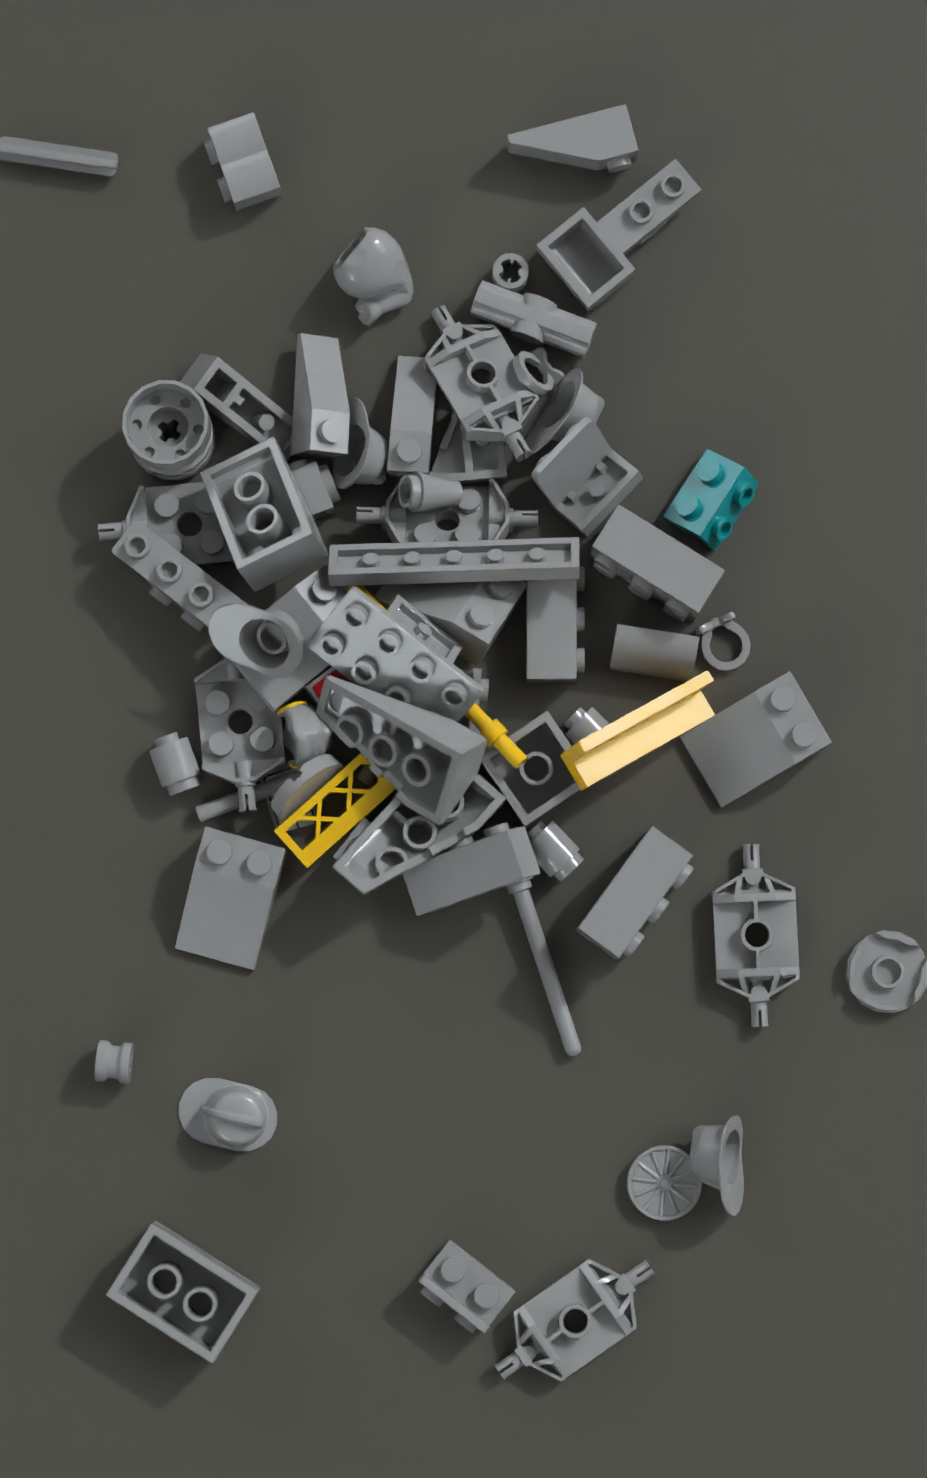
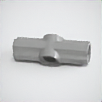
[470,280,597,358]

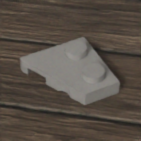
[429,411,507,484]

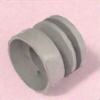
[122,380,216,480]

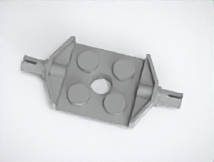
[423,305,540,462]
[356,478,538,543]
[98,482,234,565]
[194,656,286,812]
[711,844,800,1027]
[494,1258,655,1381]

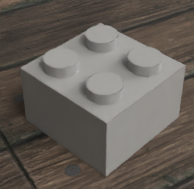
[481,710,580,826]

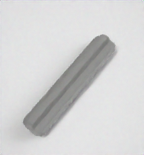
[0,136,118,177]

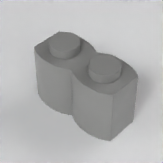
[204,112,282,211]

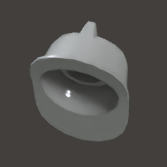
[525,368,604,454]
[332,397,389,489]
[209,603,304,678]
[179,1078,277,1151]
[690,1115,744,1216]

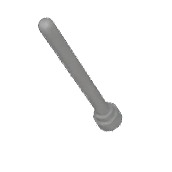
[502,876,581,1056]

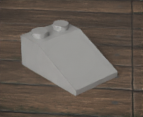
[200,436,329,592]
[231,564,347,712]
[375,580,527,667]
[680,671,832,808]
[175,827,288,970]

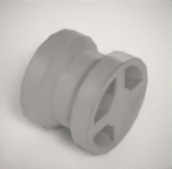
[95,1040,134,1084]

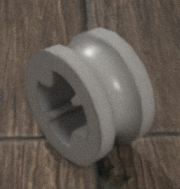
[492,253,529,293]

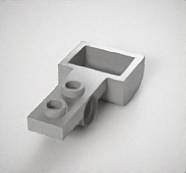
[536,159,702,312]

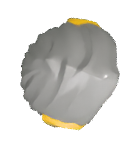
[277,701,334,769]

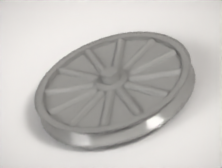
[627,1145,702,1221]

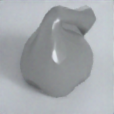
[333,227,414,327]

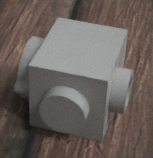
[288,459,341,521]

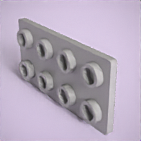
[306,587,484,722]

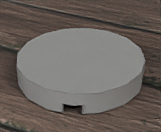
[271,754,343,822]
[845,930,927,1013]

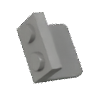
[531,417,644,537]

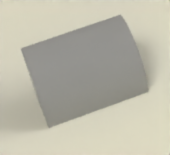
[609,624,699,682]

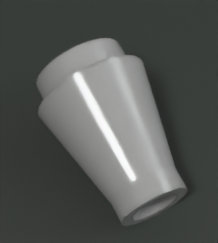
[398,471,463,512]

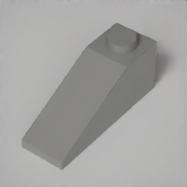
[507,104,639,173]
[291,333,350,460]
[180,353,293,461]
[387,356,437,479]

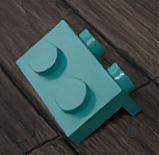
[663,449,758,551]

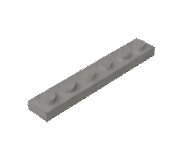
[328,537,580,586]

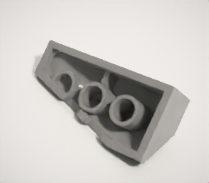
[316,675,488,825]
[332,773,506,895]

